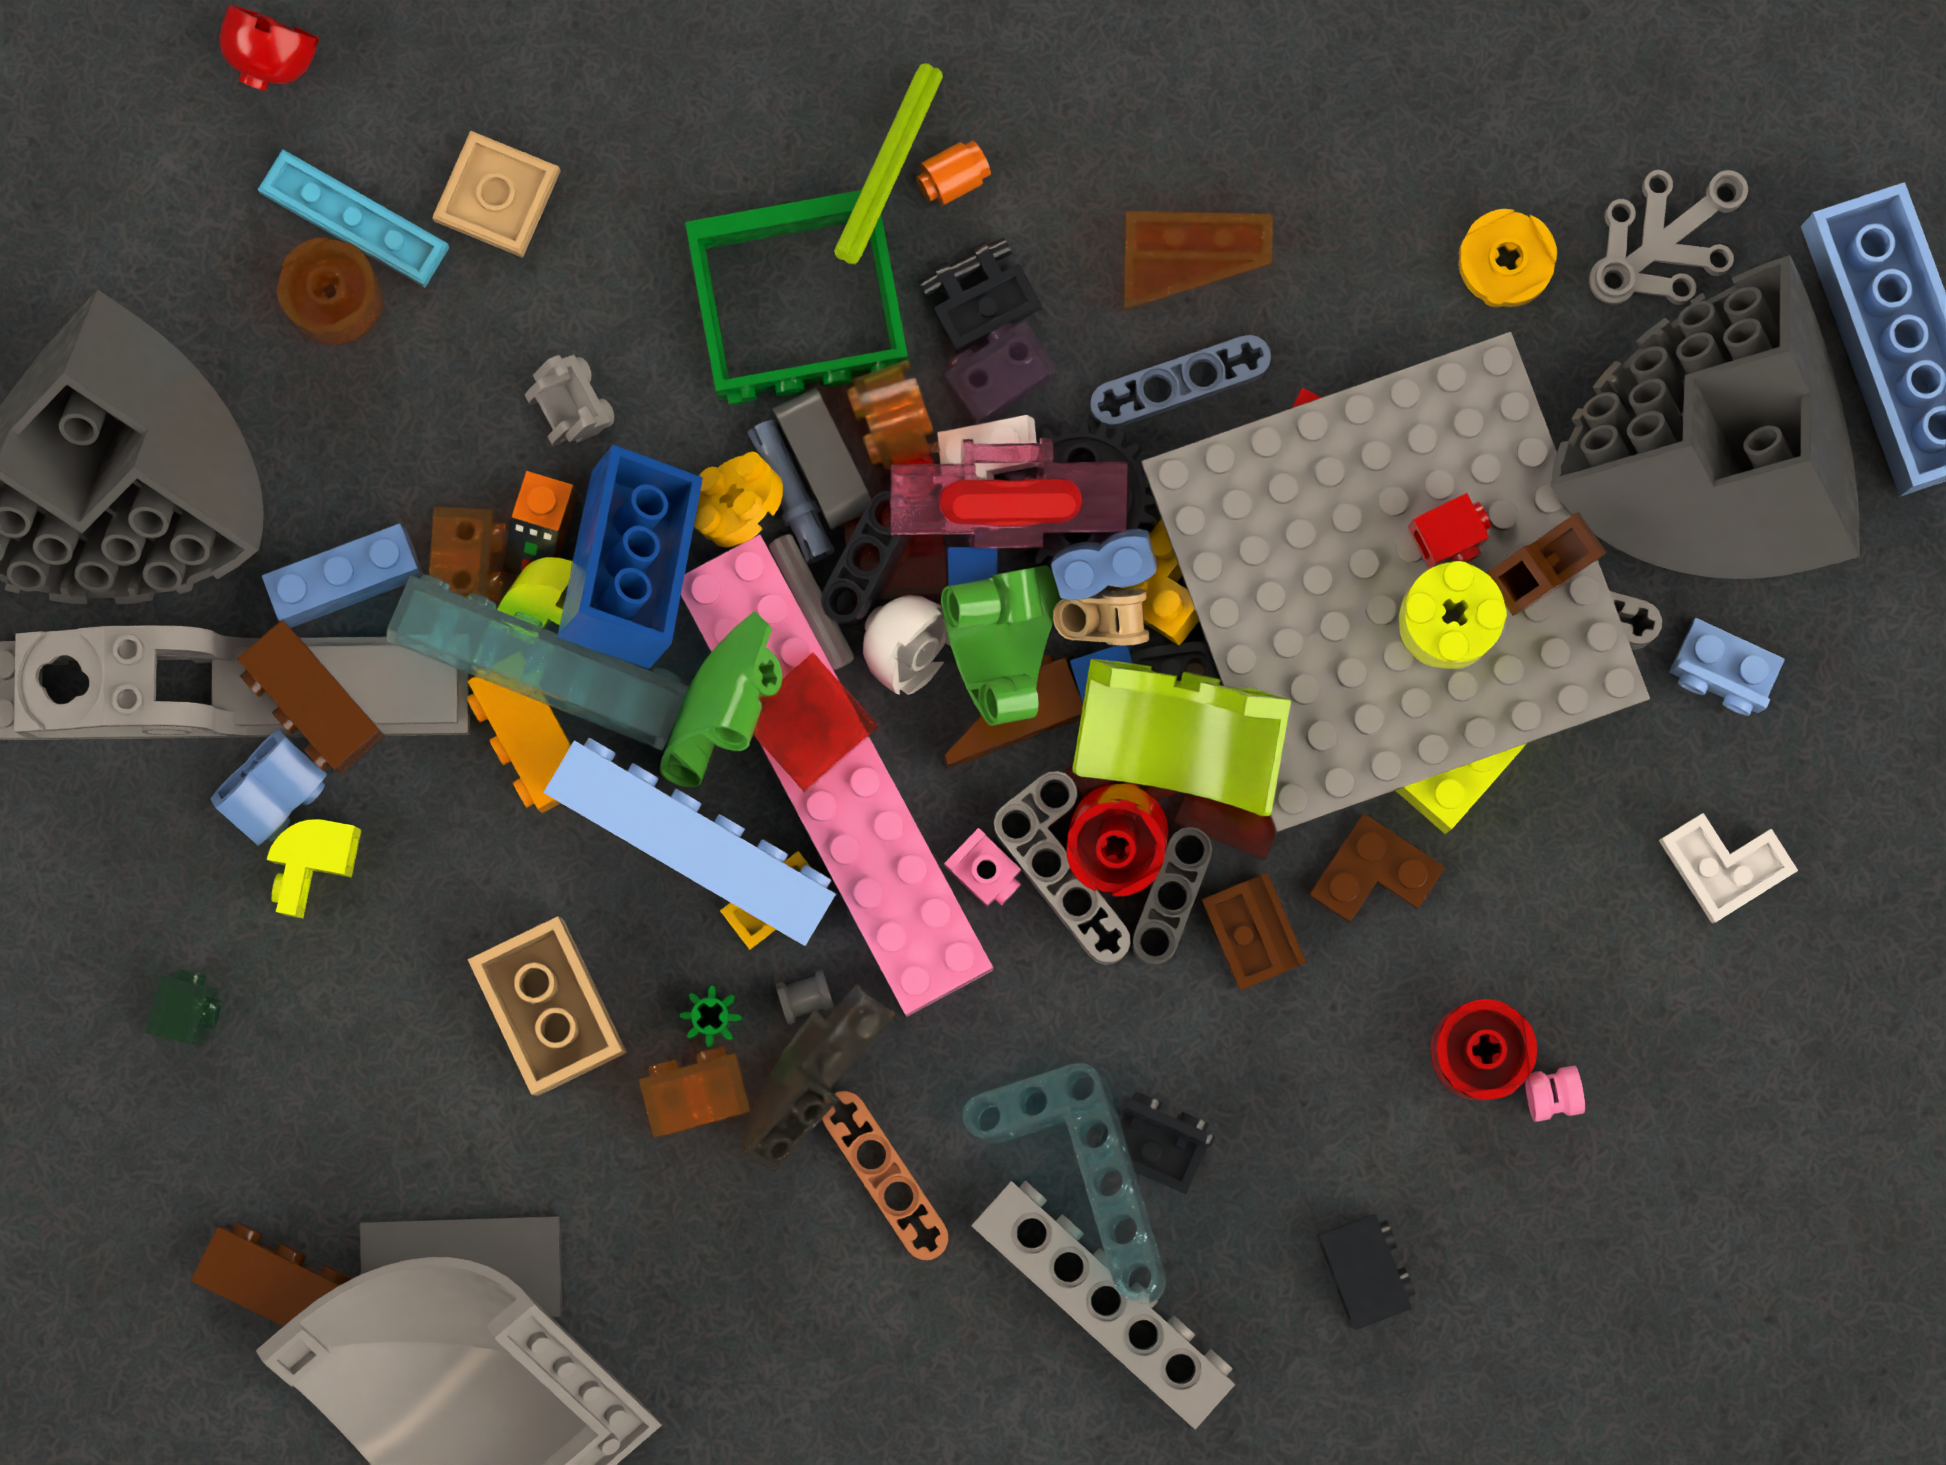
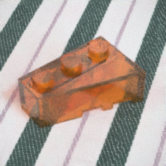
[1122,211,1273,312]

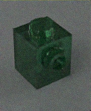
[145,969,222,1046]

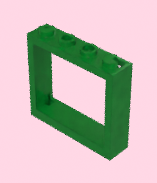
[685,190,909,405]

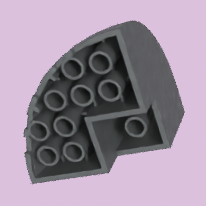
[1550,255,1860,579]
[0,289,264,604]

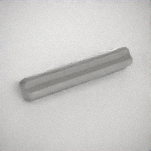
[769,534,854,670]

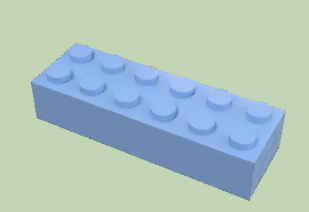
[1801,182,1946,496]
[543,738,836,946]

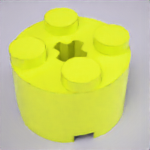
[1399,561,1507,669]

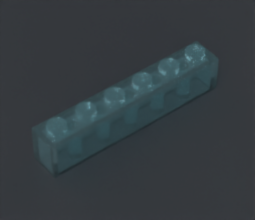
[386,575,688,751]

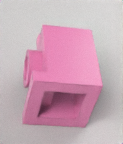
[944,828,1021,907]

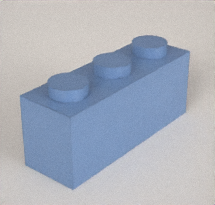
[262,523,425,628]

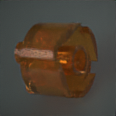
[277,238,383,346]
[846,359,941,471]

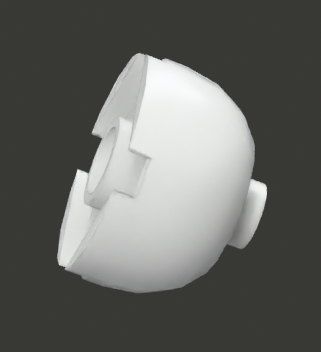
[863,595,951,695]

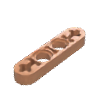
[822,1091,948,1260]

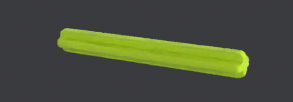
[834,63,943,264]

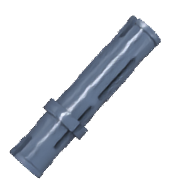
[747,420,835,564]

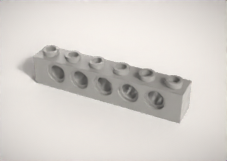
[971,1181,1235,1430]

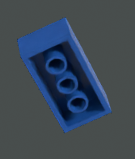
[557,445,703,669]

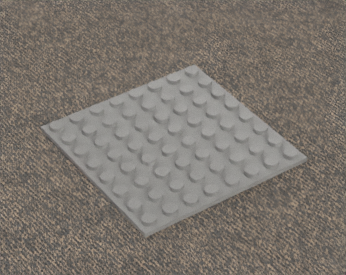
[1141,332,1650,832]

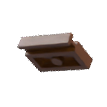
[1201,872,1306,992]

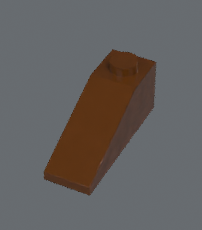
[944,655,1083,769]

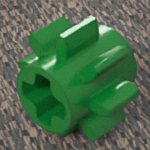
[680,986,743,1048]

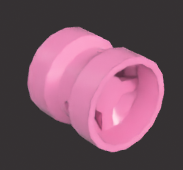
[1525,1065,1585,1122]

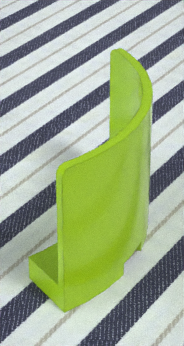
[1073,658,1291,816]

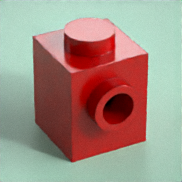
[1408,493,1491,569]

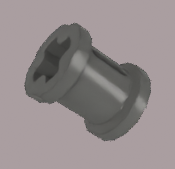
[775,969,835,1025]

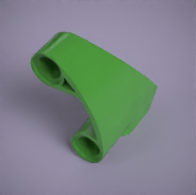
[941,565,1063,726]
[660,611,783,787]

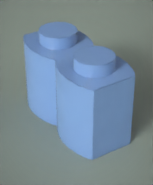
[1051,529,1157,600]
[211,728,327,846]

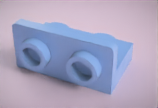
[1669,618,1785,716]

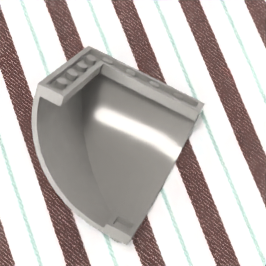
[256,1257,662,1465]

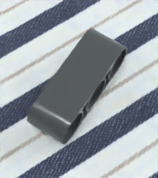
[772,387,871,530]
[1131,827,1212,966]

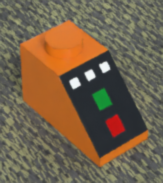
[502,471,579,577]

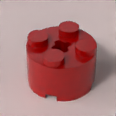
[1066,782,1168,896]
[1430,999,1537,1101]

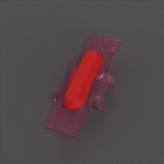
[890,438,1128,548]

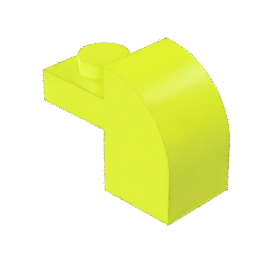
[492,557,573,644]
[267,819,361,919]

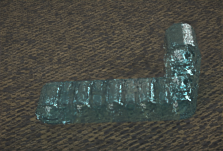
[963,1063,1166,1304]

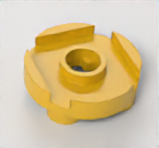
[1458,209,1557,308]
[694,452,783,548]

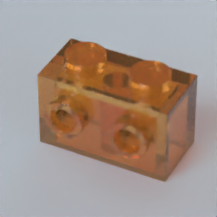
[427,506,506,613]
[638,1047,753,1138]

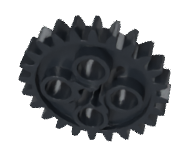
[1005,419,1157,567]

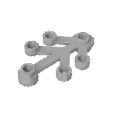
[1589,170,1748,305]

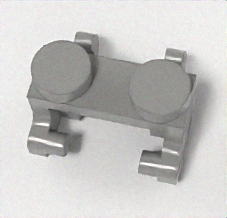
[525,355,614,446]

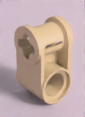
[1053,588,1149,646]

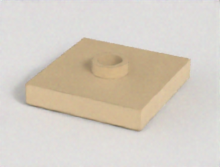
[432,131,561,258]

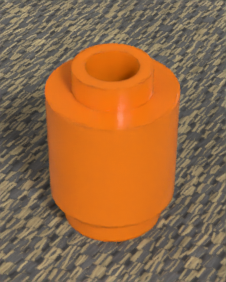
[916,141,991,206]

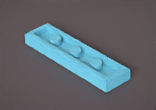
[258,149,449,288]

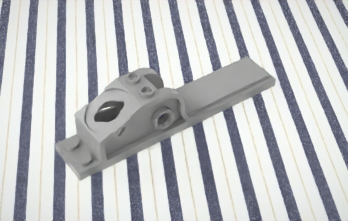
[0,626,470,740]

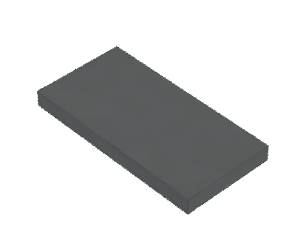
[360,1216,562,1317]

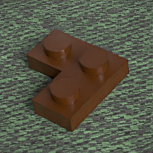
[1308,813,1446,923]

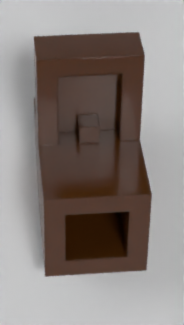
[1486,512,1607,616]

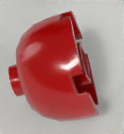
[219,5,320,91]

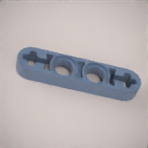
[1090,335,1271,429]

